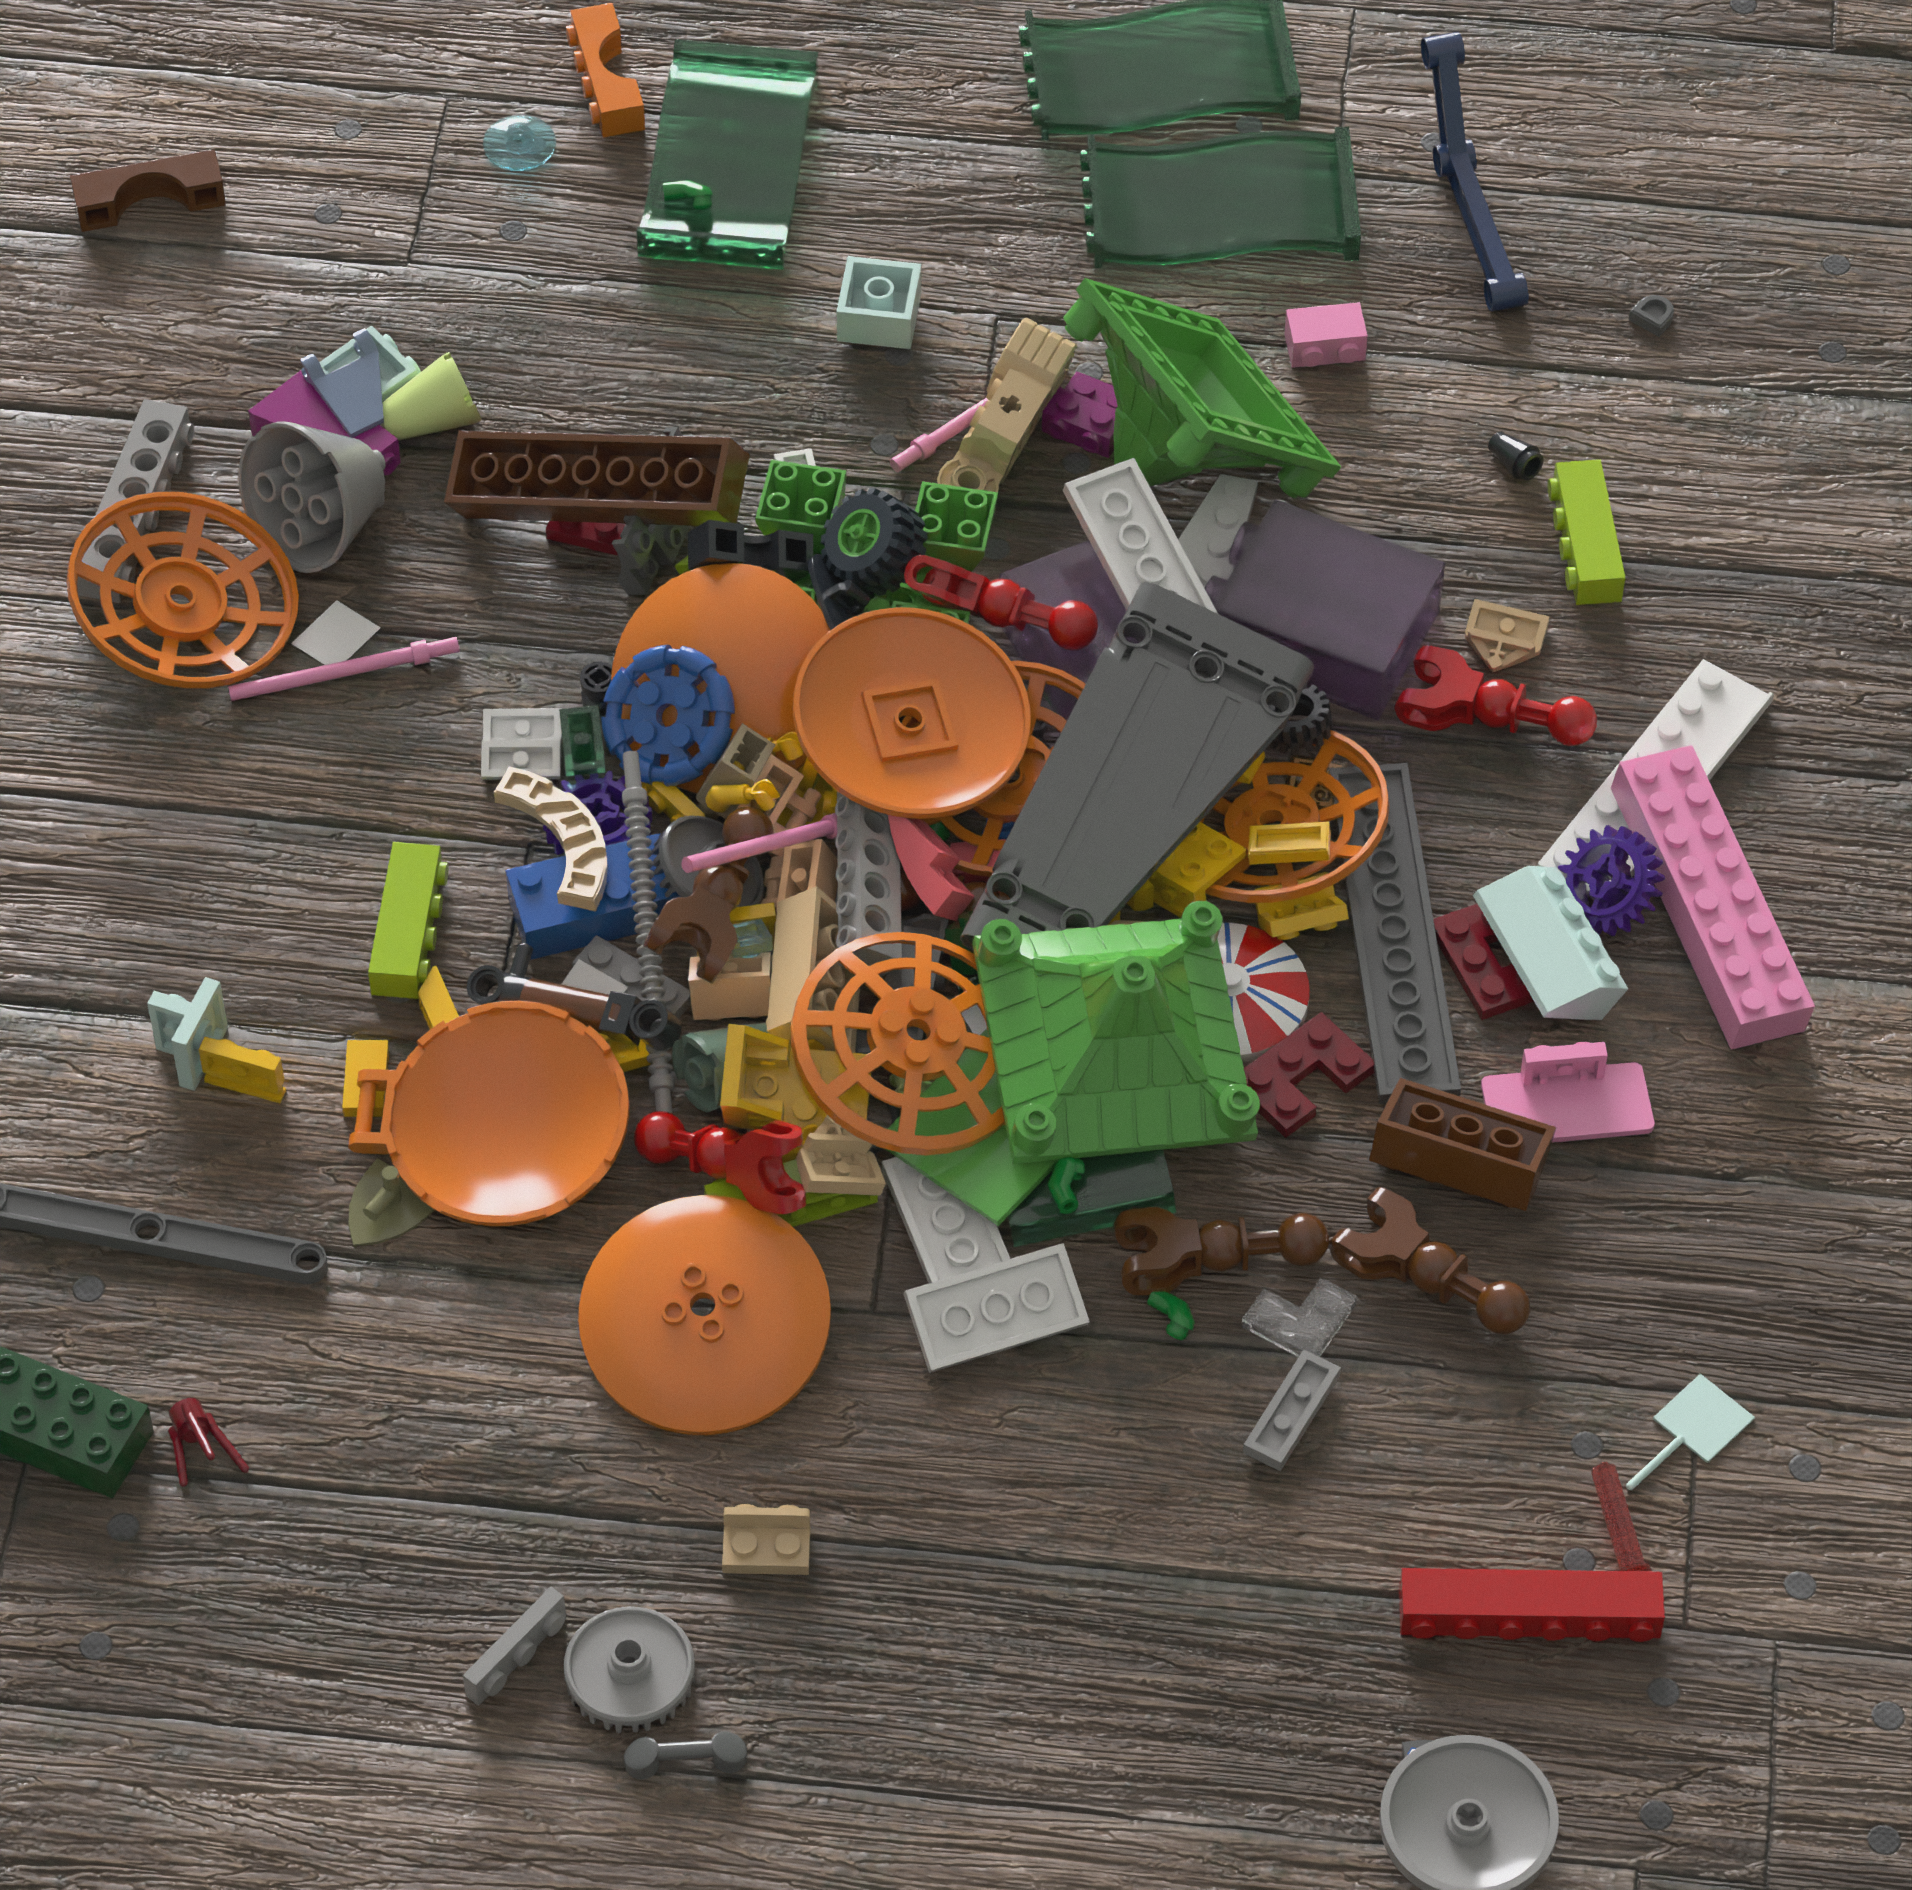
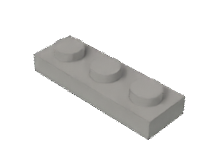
[572,935,691,1019]
[1243,1350,1341,1471]
[463,1586,566,1706]

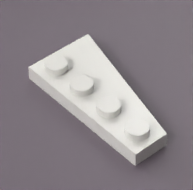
[1178,474,1258,606]

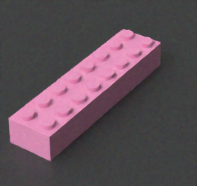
[1611,745,1815,1050]

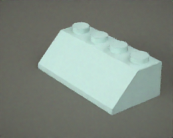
[1473,866,1628,1020]

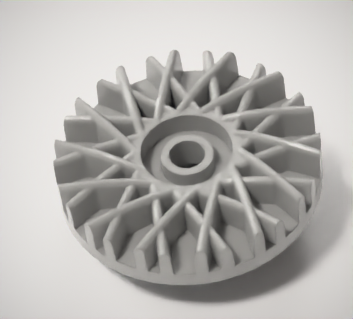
[564,1606,695,1733]

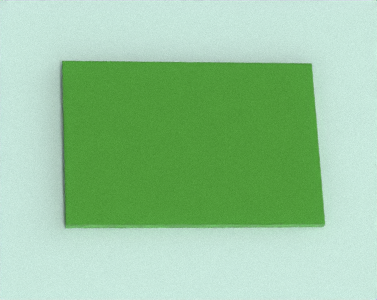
[885,1028,1058,1226]

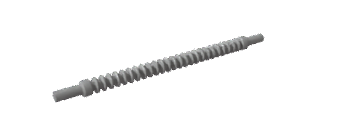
[622,751,675,1114]

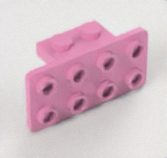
[1481,1042,1655,1143]

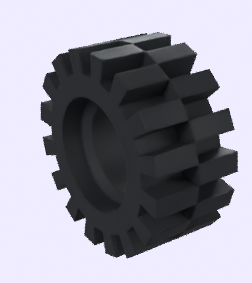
[1268,685,1333,755]

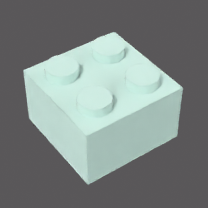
[836,256,921,349]

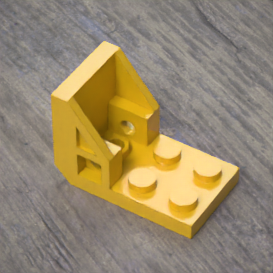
[720,1024,872,1129]

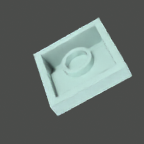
[319,326,421,402]

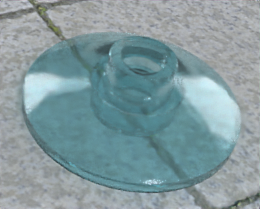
[483,115,556,171]

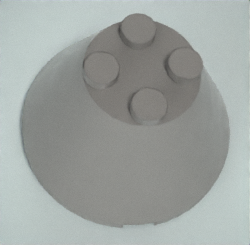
[238,421,385,573]

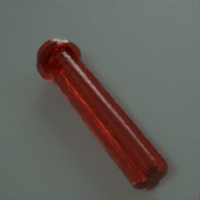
[1591,1462,1652,1571]

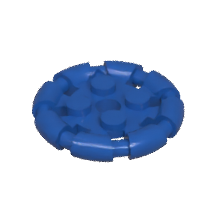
[601,645,735,787]

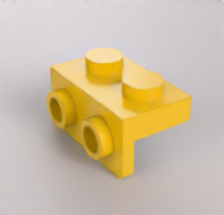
[1255,872,1349,940]

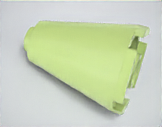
[380,352,482,441]

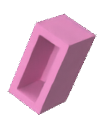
[1284,302,1368,368]

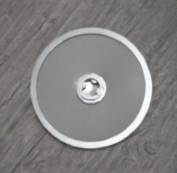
[1379,1735,1559,1890]

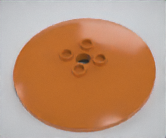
[792,607,1031,819]
[578,1195,831,1435]

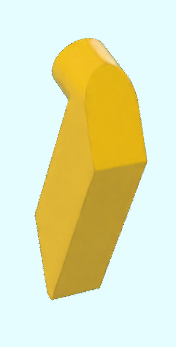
[418,966,459,1029]

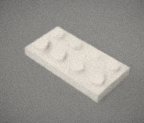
[882,1157,1010,1283]
[903,1243,1090,1373]

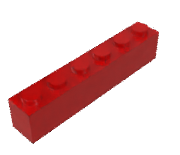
[1399,1568,1665,1642]

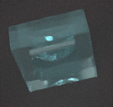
[731,919,773,958]

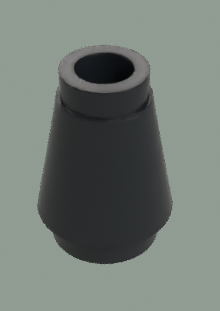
[1488,431,1544,480]

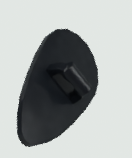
[808,554,870,630]

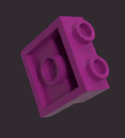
[1042,371,1118,458]

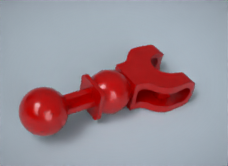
[904,555,1098,651]
[1394,646,1597,746]
[634,1111,806,1214]

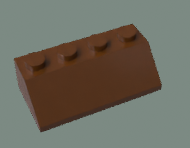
[1369,1078,1556,1211]

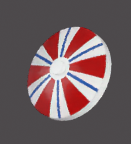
[1218,923,1310,1064]

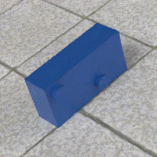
[505,833,681,960]

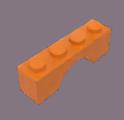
[566,3,645,138]

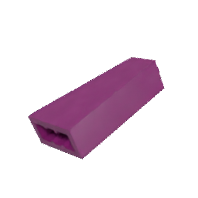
[248,370,401,476]

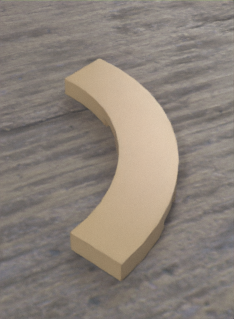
[494,767,608,911]

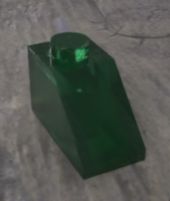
[559,705,606,776]

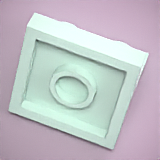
[147,977,228,1091]

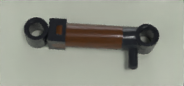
[466,943,682,1050]

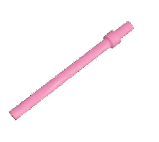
[890,398,988,472]
[228,637,460,701]
[681,813,837,873]

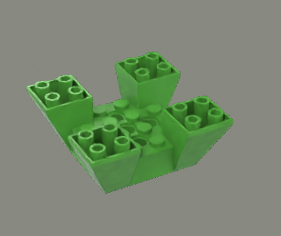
[755,460,998,624]

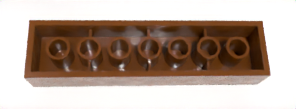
[444,431,750,526]

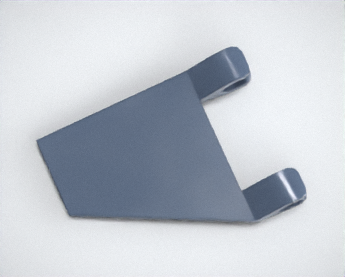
[300,329,384,438]

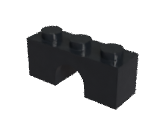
[688,520,814,583]

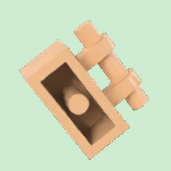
[737,754,822,857]
[760,839,838,916]
[688,952,772,1021]

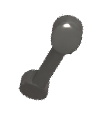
[624,1731,747,1779]

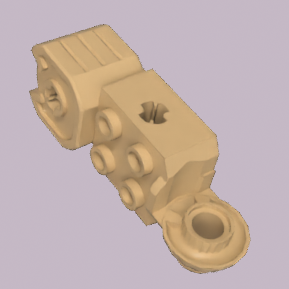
[937,318,1078,492]

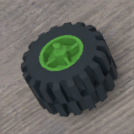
[821,488,928,596]

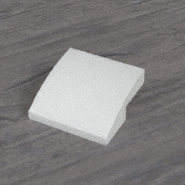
[481,708,562,780]

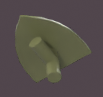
[348,1158,434,1247]

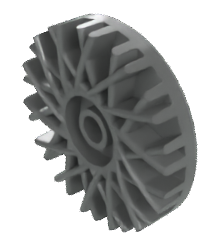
[652,815,764,907]

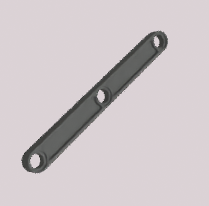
[0,1183,328,1284]

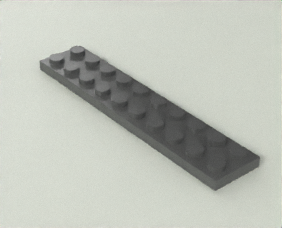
[1329,763,1461,1104]

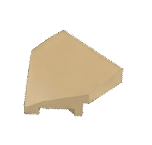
[1465,599,1549,672]
[796,1115,886,1195]

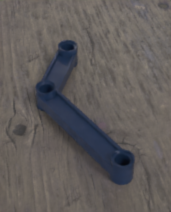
[1420,31,1529,312]

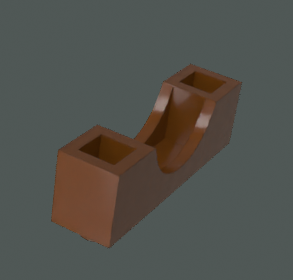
[70,149,226,232]

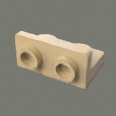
[722,1504,811,1575]

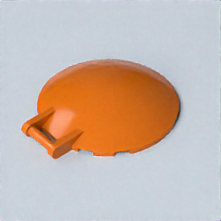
[611,563,830,794]
[348,1001,630,1226]

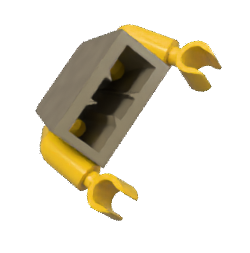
[696,723,803,820]

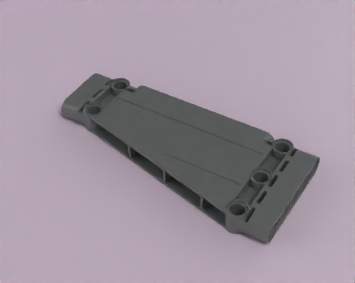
[960,582,1314,952]

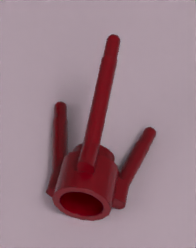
[168,1398,249,1487]

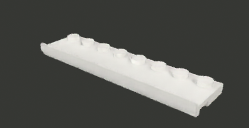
[1537,659,1774,900]

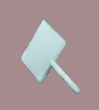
[1626,1374,1755,1490]

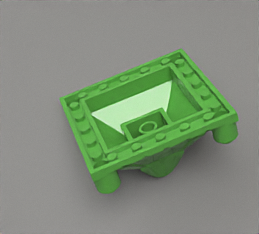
[1064,278,1341,498]
[972,901,1260,1164]

